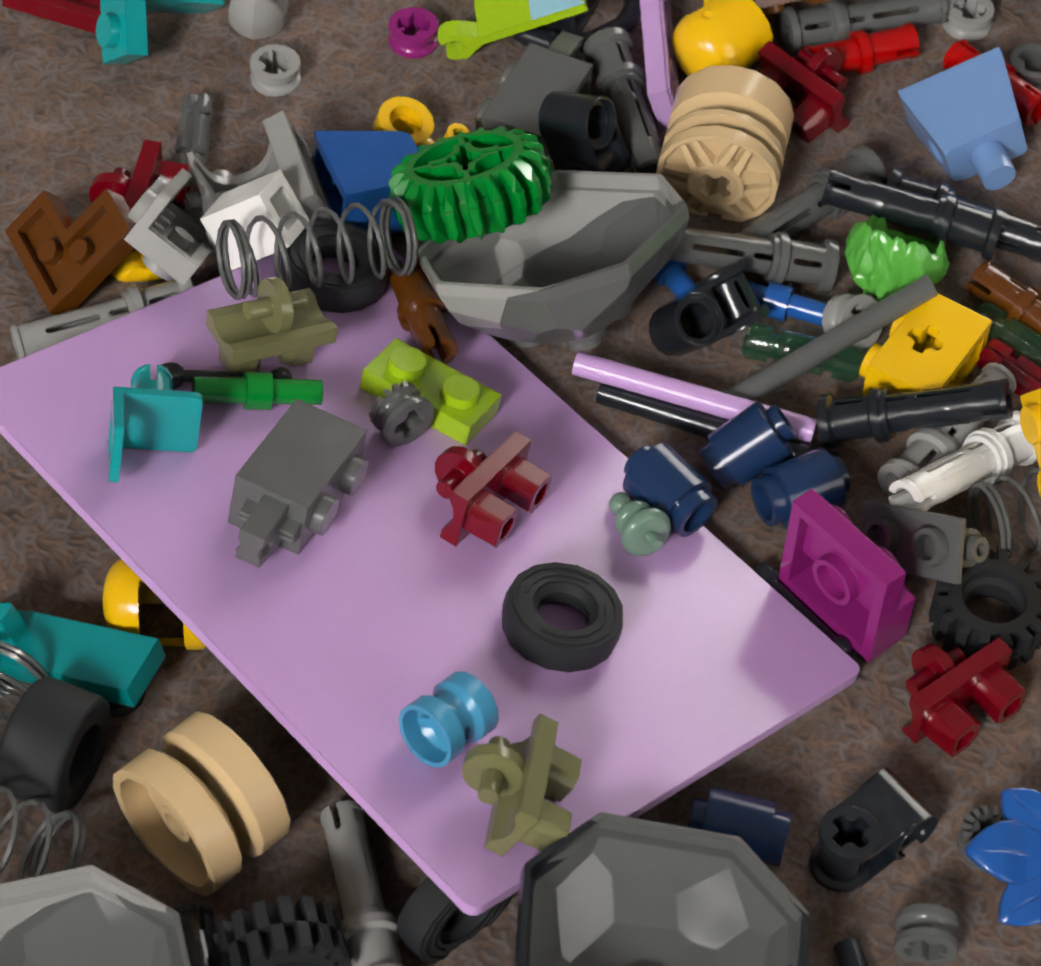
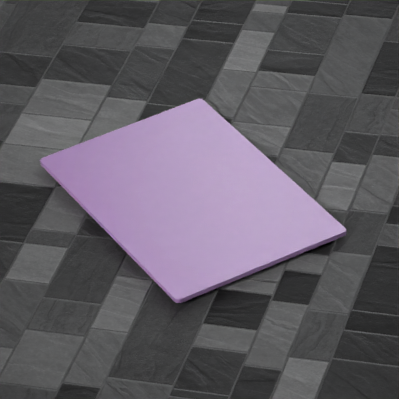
[0,250,860,916]

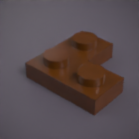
[5,188,136,315]

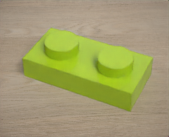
[359,338,502,446]

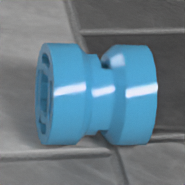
[398,672,499,768]

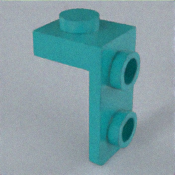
[96,0,225,64]

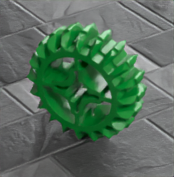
[388,126,553,244]

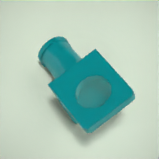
[107,364,203,483]

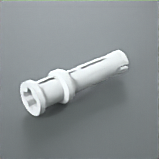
[888,410,1037,511]

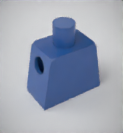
[312,131,418,236]

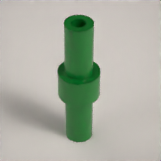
[192,371,323,410]

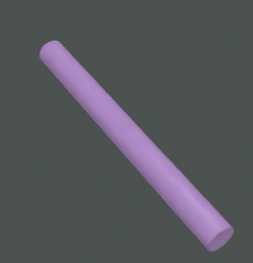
[572,351,817,443]

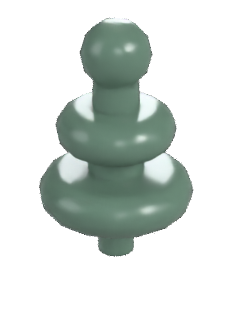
[609,492,671,557]

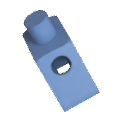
[898,47,1028,190]

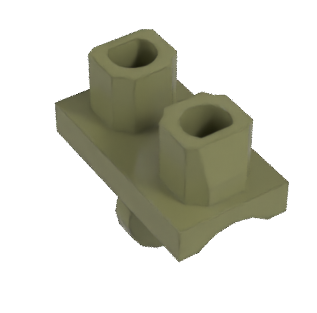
[205,276,338,372]
[462,713,582,857]

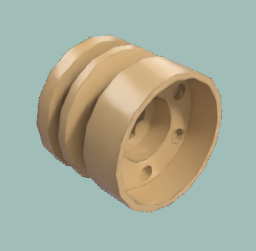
[656,65,794,222]

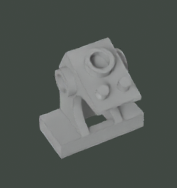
[183,110,334,252]

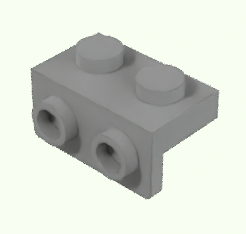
[124,168,213,286]

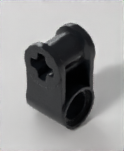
[538,91,631,172]
[649,258,771,356]
[809,768,940,893]

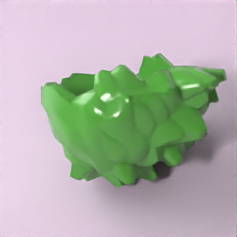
[844,215,950,302]

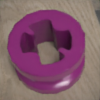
[388,7,439,59]

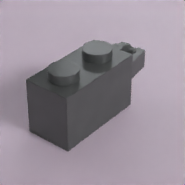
[475,30,593,163]
[228,399,369,568]

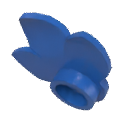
[964,788,1041,927]

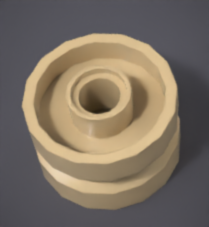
[113,711,290,897]

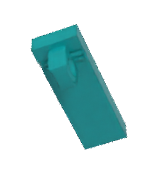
[0,602,166,707]

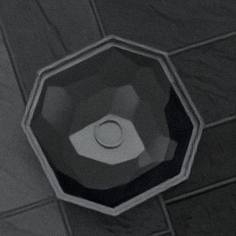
[514,812,809,966]

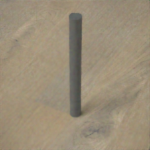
[724,275,937,401]

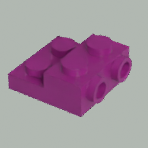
[778,488,915,663]

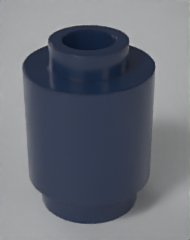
[698,401,796,490]
[623,443,718,537]
[751,448,850,528]
[688,787,792,867]

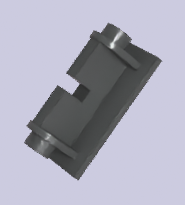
[861,500,989,584]

